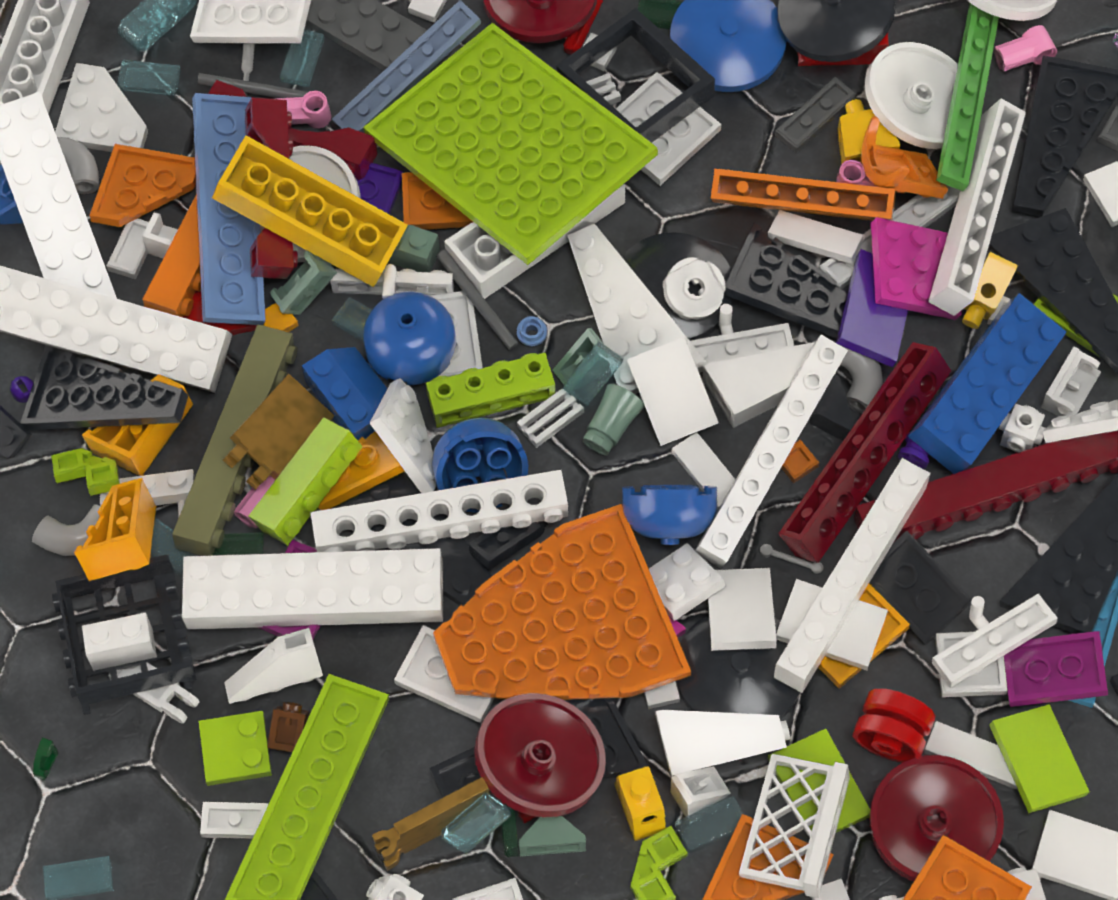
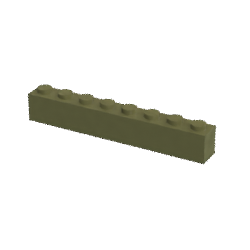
[172,324,298,556]

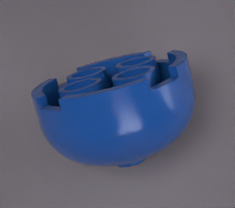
[363,291,456,385]
[432,418,529,513]
[622,485,717,545]

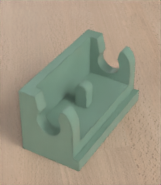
[270,250,337,315]

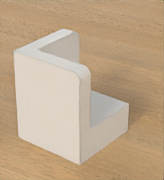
[142,212,178,258]

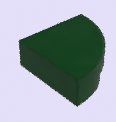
[33,737,59,780]

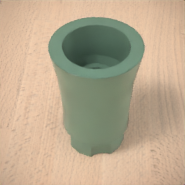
[583,384,645,456]

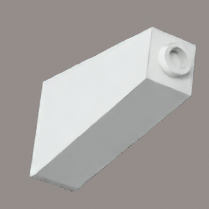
[703,342,815,428]
[655,710,790,776]

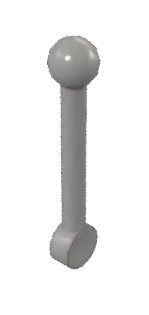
[760,544,824,574]

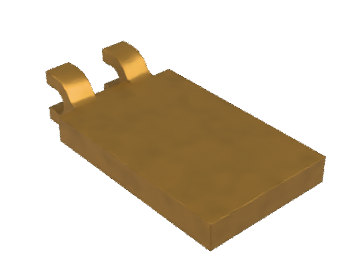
[223,374,334,490]
[372,777,491,871]

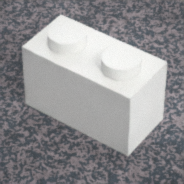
[82,612,157,671]

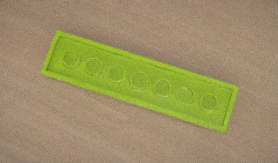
[225,674,389,900]

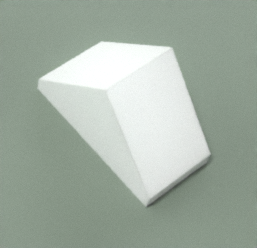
[670,766,731,819]

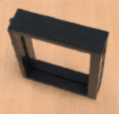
[556,8,715,143]

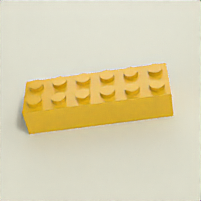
[212,135,408,287]

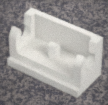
[1041,347,1101,417]

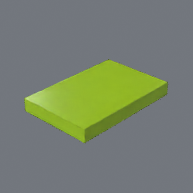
[989,704,1090,813]
[768,729,870,833]

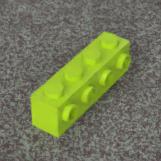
[426,353,555,428]
[248,417,362,546]

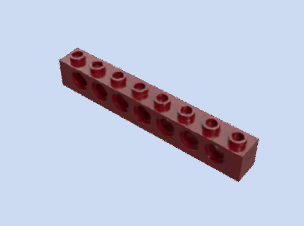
[778,342,951,563]

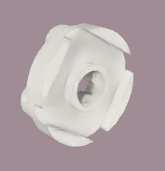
[663,257,725,320]

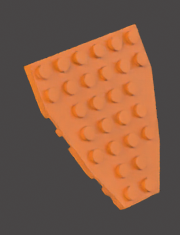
[433,504,691,700]

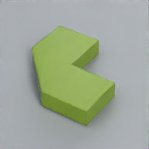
[51,448,120,496]
[630,826,688,900]

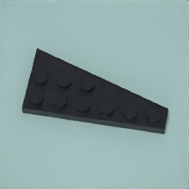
[347,471,492,606]
[1000,475,1118,634]

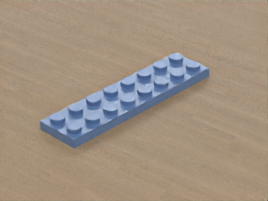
[192,93,265,325]

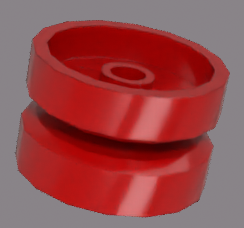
[853,689,936,763]

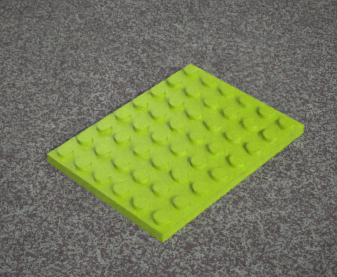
[363,23,658,265]

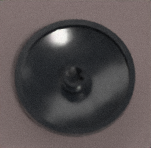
[778,0,896,62]
[622,232,733,341]
[676,615,800,720]

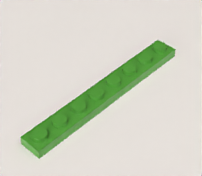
[936,3,999,191]

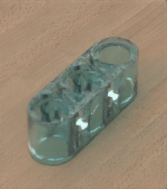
[118,0,197,52]

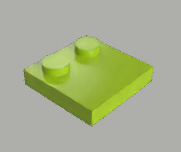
[199,711,272,786]

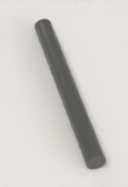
[197,73,308,98]
[436,249,519,350]

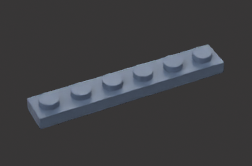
[332,0,481,133]

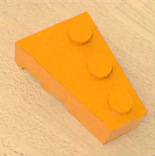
[82,374,193,476]
[74,478,156,581]

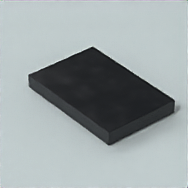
[869,531,972,645]

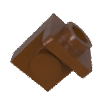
[267,702,310,752]

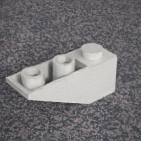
[224,628,323,704]

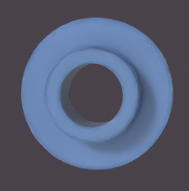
[517,316,547,346]

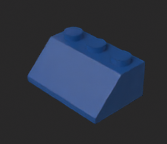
[302,347,387,440]

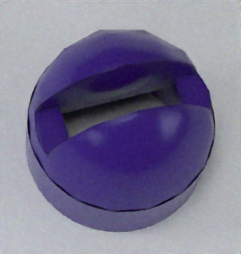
[10,376,33,403]

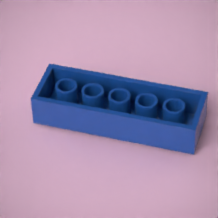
[908,293,1066,474]

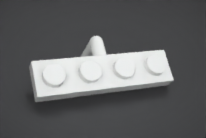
[331,264,454,299]
[691,304,794,373]
[932,594,1057,688]

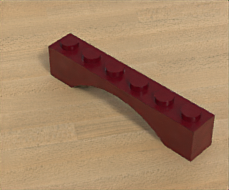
[208,80,378,180]
[245,97,298,279]

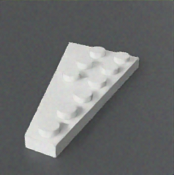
[567,224,708,394]

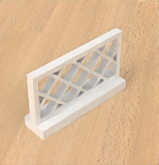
[739,754,850,898]

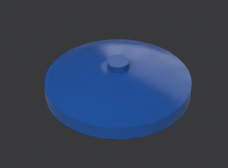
[670,0,786,92]

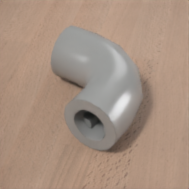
[57,137,99,194]
[840,346,883,414]
[32,505,101,556]

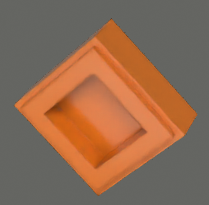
[781,440,819,483]

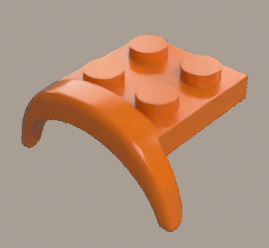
[861,116,948,199]

